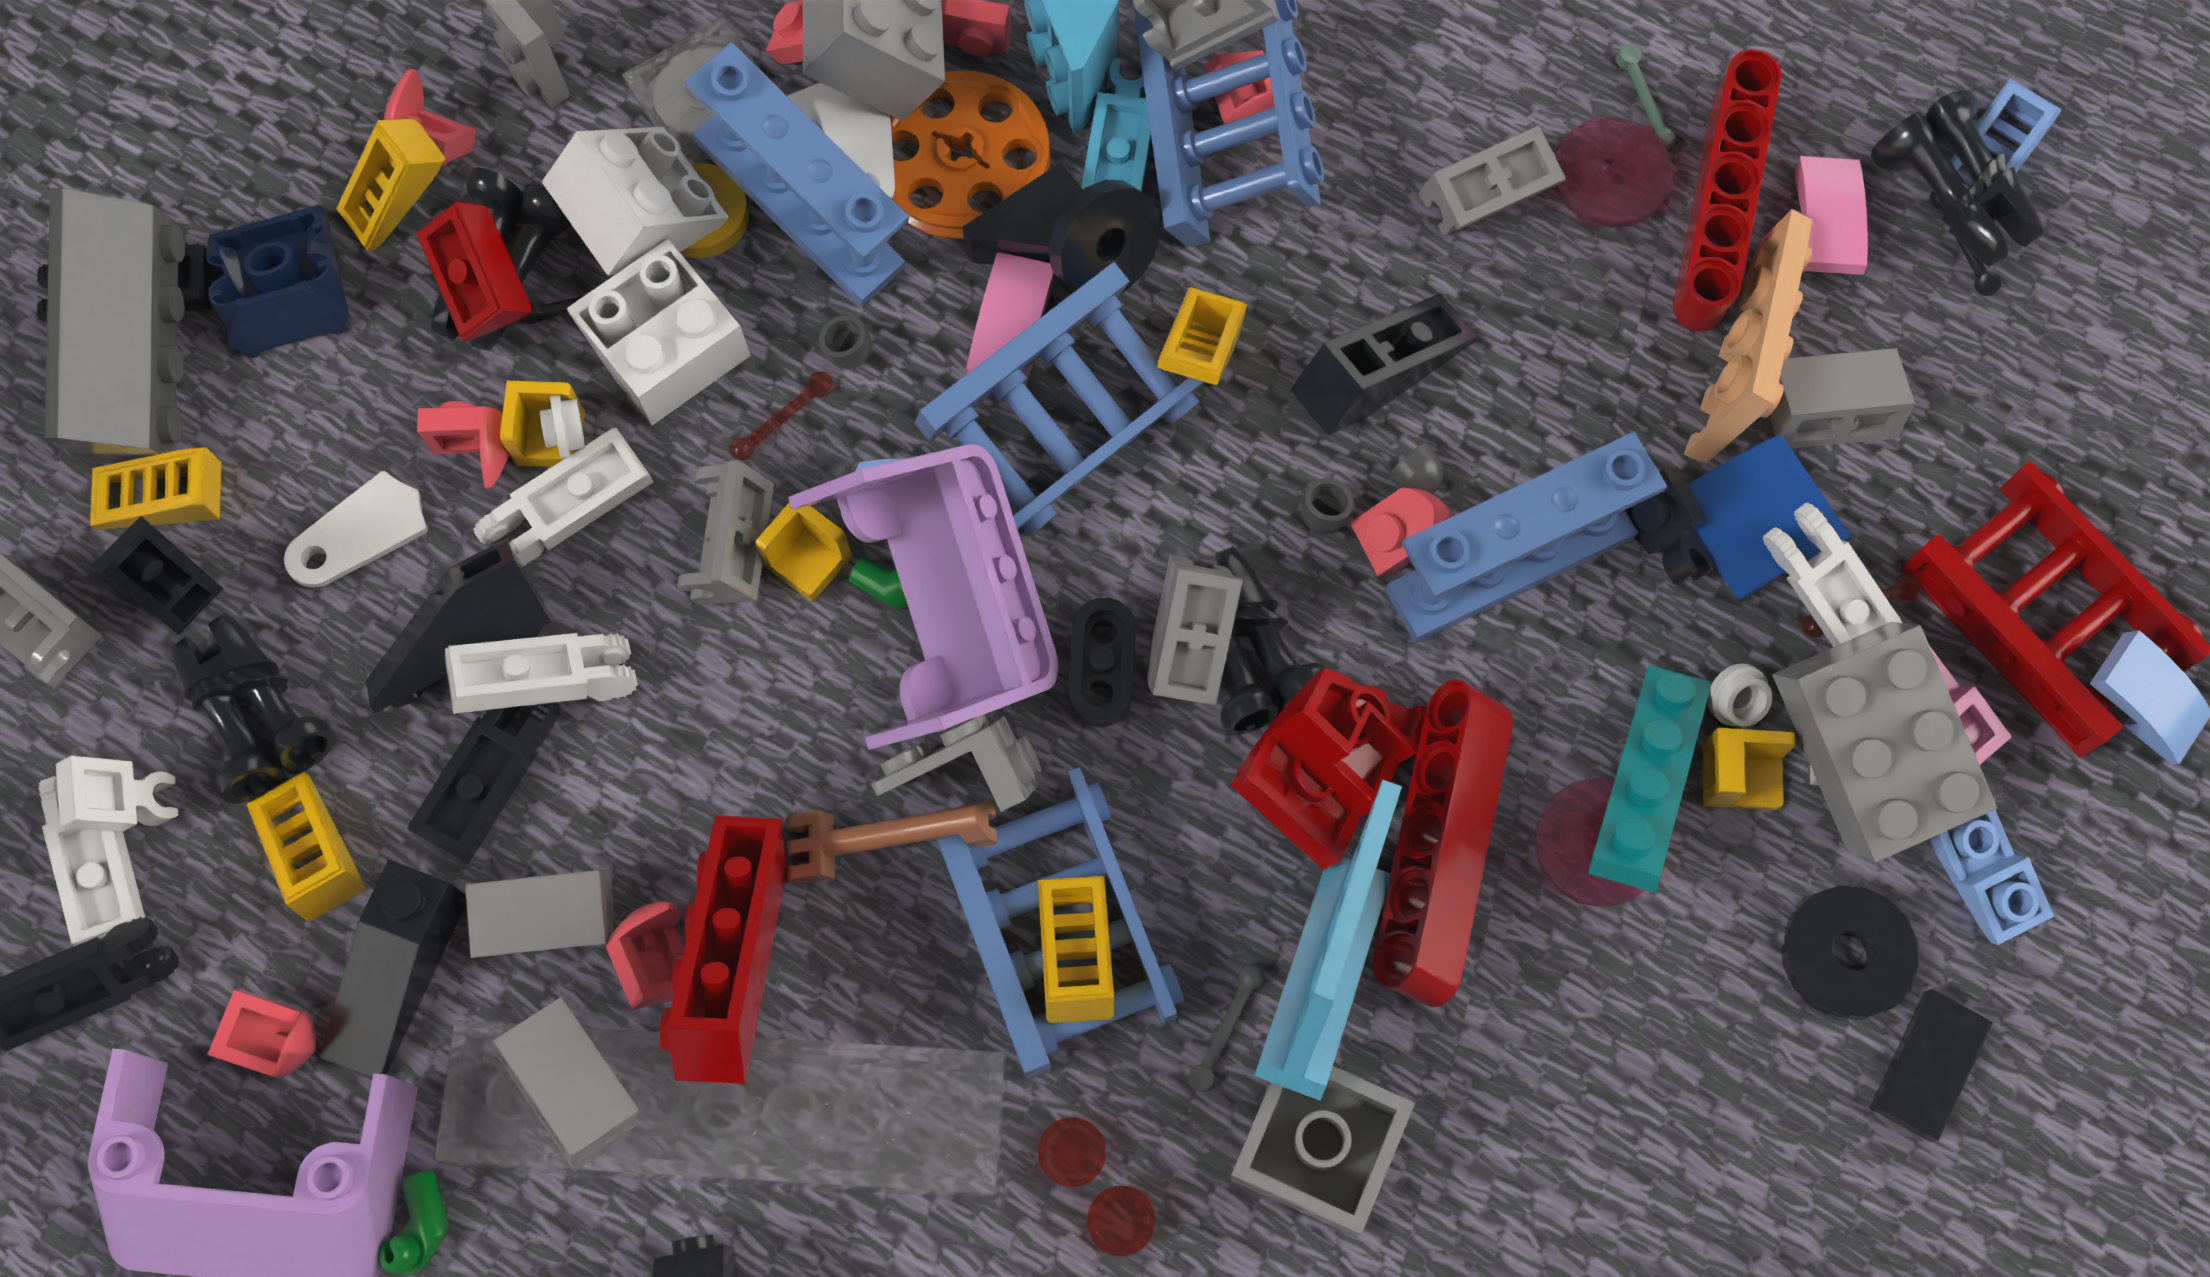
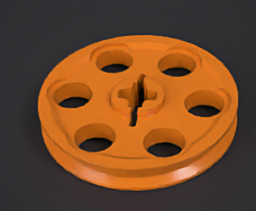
[890,70,1050,240]

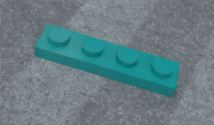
[1588,665,1712,893]

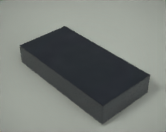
[1869,989,1993,1142]

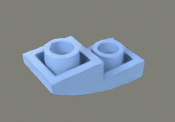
[2090,630,2210,765]
[1929,810,2054,945]

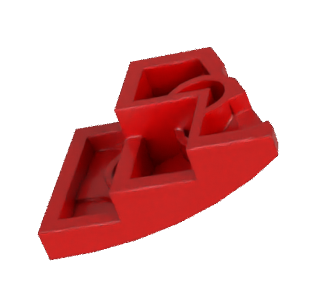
[1230,668,1427,870]

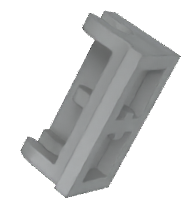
[1133,0,1279,70]
[1418,126,1566,235]
[1770,348,1915,449]
[677,460,774,605]
[0,552,103,688]
[1145,555,1243,705]
[465,870,614,958]
[493,997,640,1171]

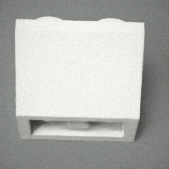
[542,127,729,276]
[567,238,751,425]

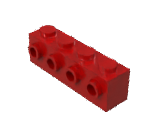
[659,815,787,1084]

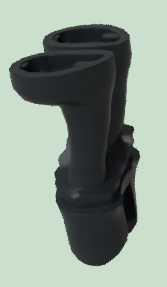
[1871,90,2044,267]
[431,167,572,351]
[1193,546,1329,736]
[171,613,336,804]

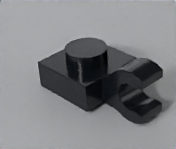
[1625,467,1716,585]

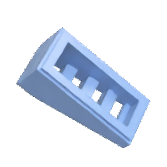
[1950,79,2062,186]

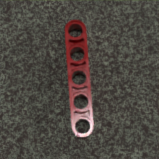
[1673,49,1781,332]
[1372,679,1513,1008]

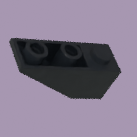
[366,538,551,713]

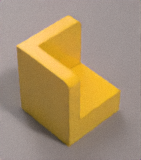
[500,380,585,467]
[755,502,853,603]
[1702,728,1795,810]

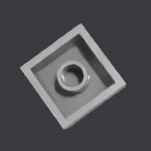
[1231,1066,1415,1238]

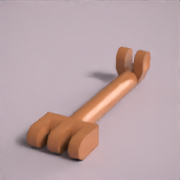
[786,800,997,884]

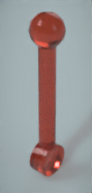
[729,371,833,461]
[1801,573,1921,638]

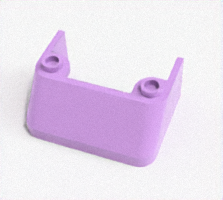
[788,444,1059,750]
[88,1048,418,1277]

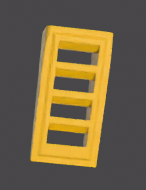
[336,119,445,251]
[1157,287,1247,385]
[90,447,221,530]
[246,771,365,921]
[1038,875,1114,1024]

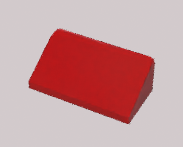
[416,202,532,342]

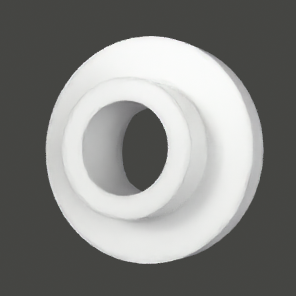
[540,395,585,458]
[1707,663,1772,727]

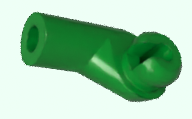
[849,556,908,610]
[379,1170,449,1276]

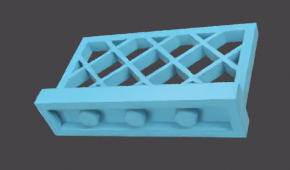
[1254,780,1402,1100]

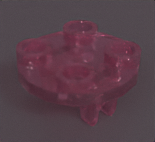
[1555,117,1673,228]
[1534,777,1646,908]

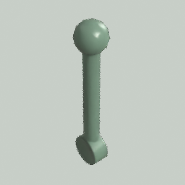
[1615,44,1676,151]

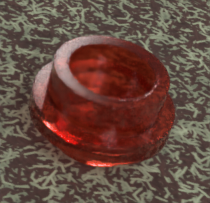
[1038,1117,1106,1188]
[1087,1186,1156,1257]

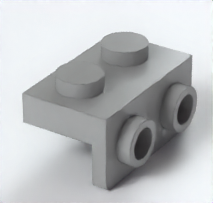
[484,0,570,109]

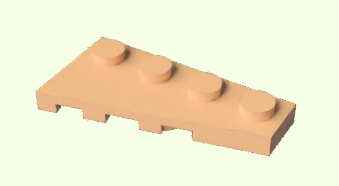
[1684,209,1813,463]

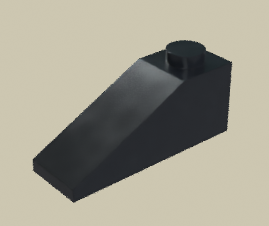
[1290,293,1478,436]
[92,516,224,635]
[320,859,466,1078]

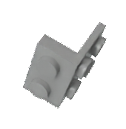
[871,714,1041,812]

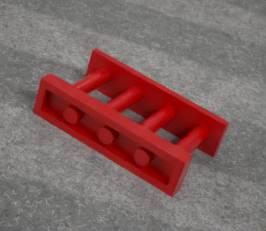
[1901,461,2210,758]

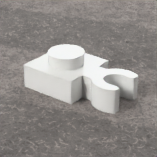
[56,756,178,832]

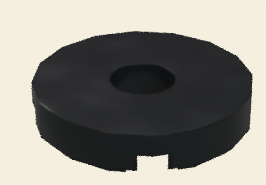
[1049,179,1160,293]
[1782,886,1920,1020]

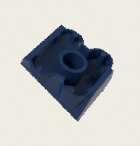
[206,205,349,358]

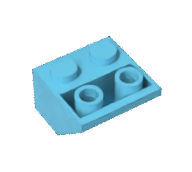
[1024,0,1119,133]

